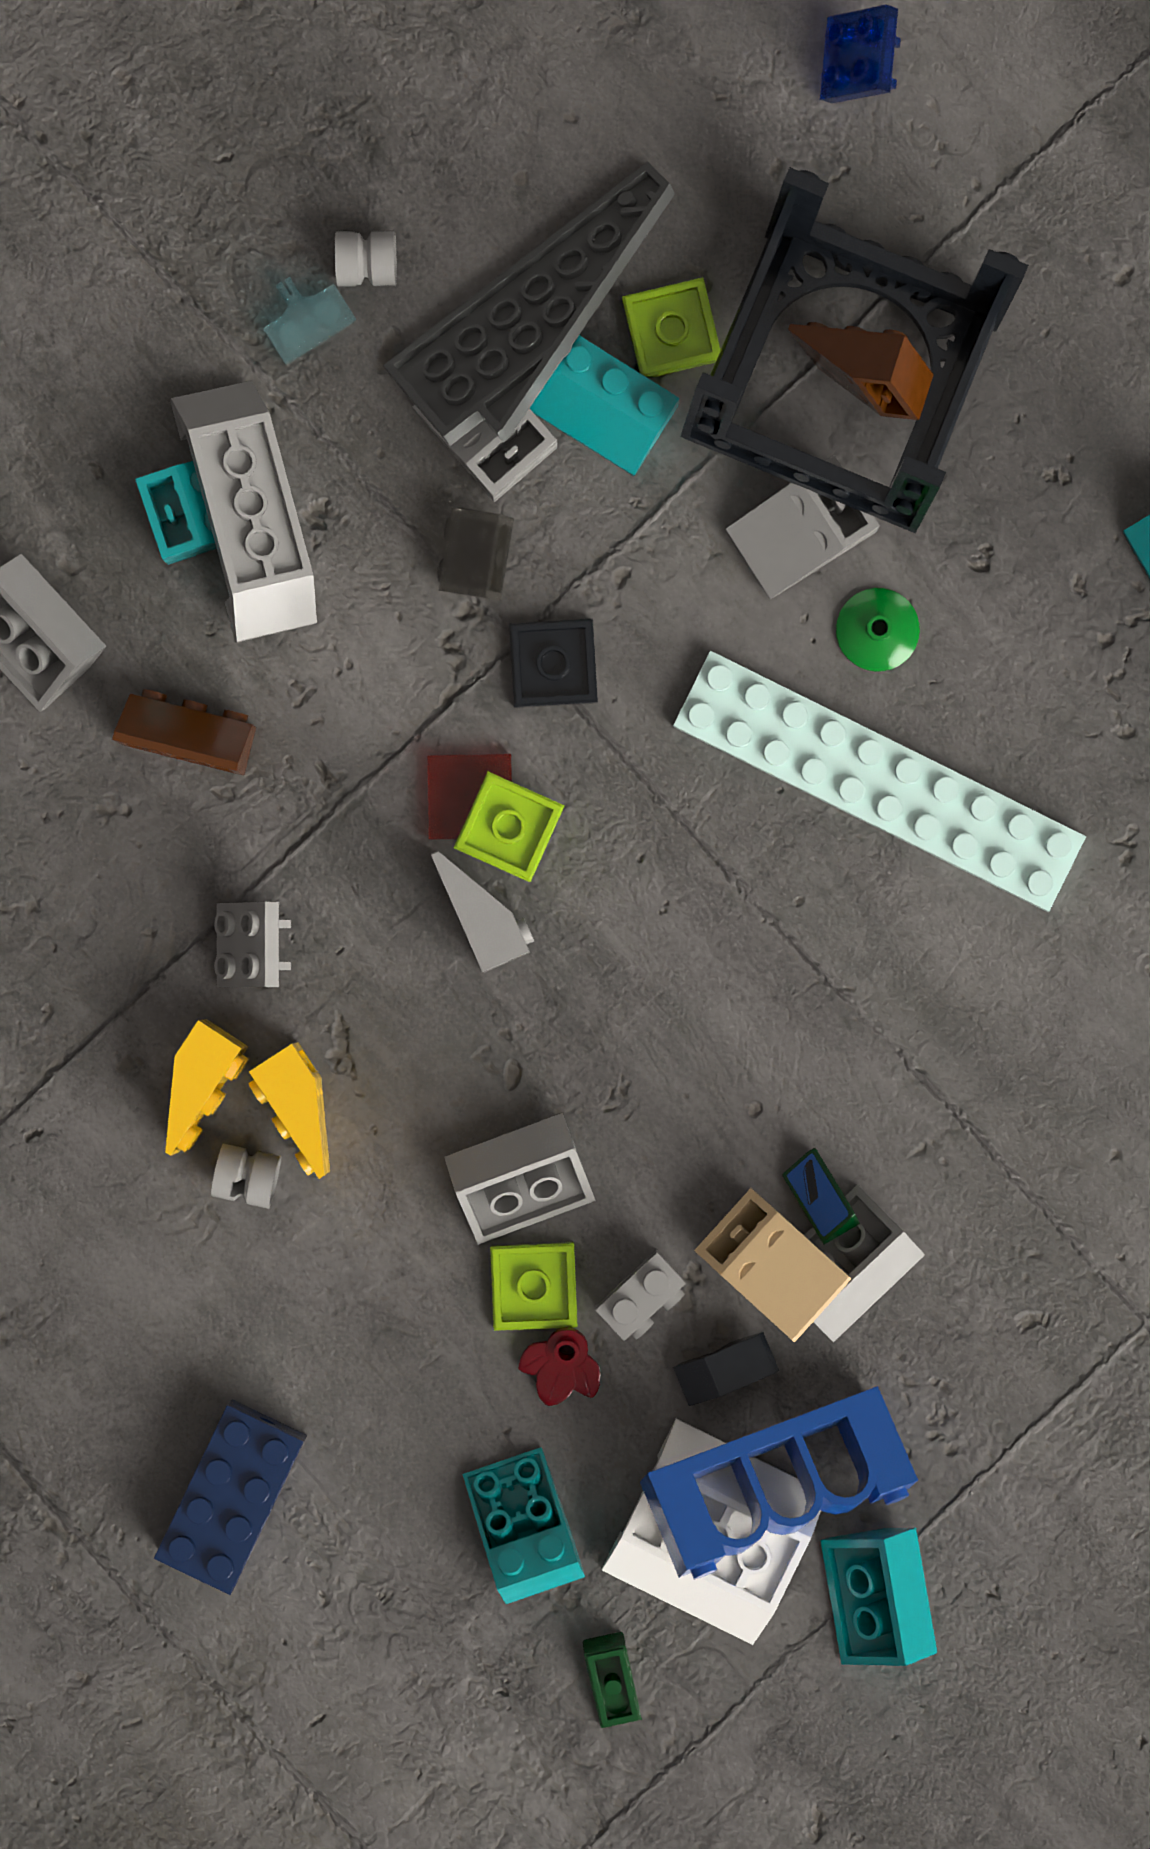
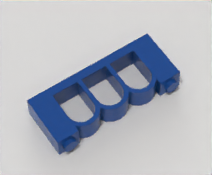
[640,1386,918,1580]

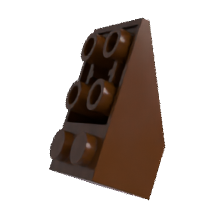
[788,322,933,420]

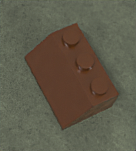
[112,689,257,776]

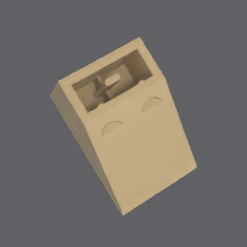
[694,1188,851,1342]

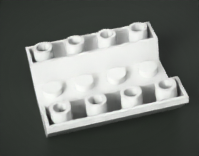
[602,1418,821,1645]

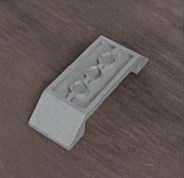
[170,381,317,643]

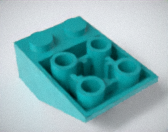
[135,461,217,565]
[462,1447,585,1604]

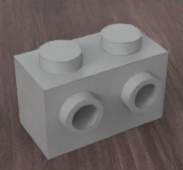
[595,1249,686,1341]

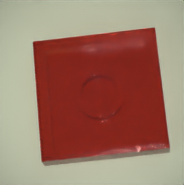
[427,754,512,840]

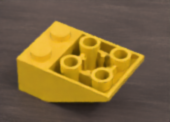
[165,1019,249,1156]
[248,1042,330,1179]

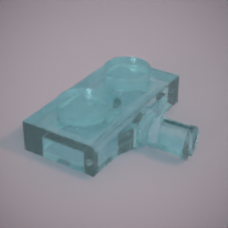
[263,277,356,365]

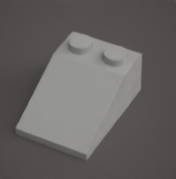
[431,851,534,973]

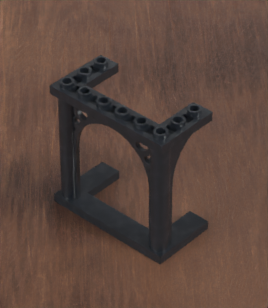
[680,167,1029,534]

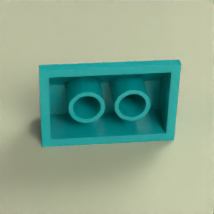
[530,335,680,476]
[820,1528,937,1666]

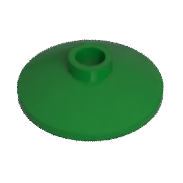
[836,588,920,672]

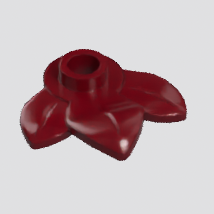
[518,1328,601,1406]

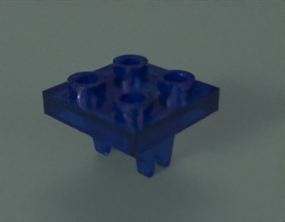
[820,4,901,103]

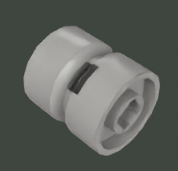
[335,231,397,287]
[211,1143,281,1209]

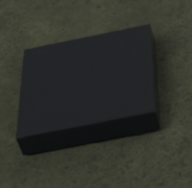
[509,619,598,708]

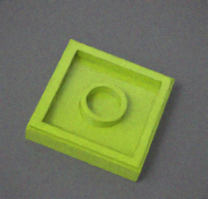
[622,277,721,378]
[454,771,565,882]
[490,1242,578,1331]

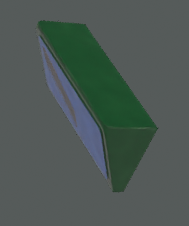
[782,1148,860,1245]

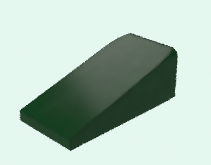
[582,1632,642,1728]

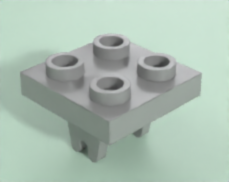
[214,902,291,987]

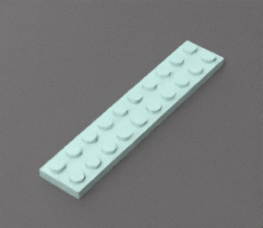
[673,651,1086,912]

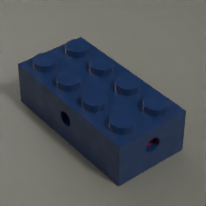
[154,1399,307,1595]

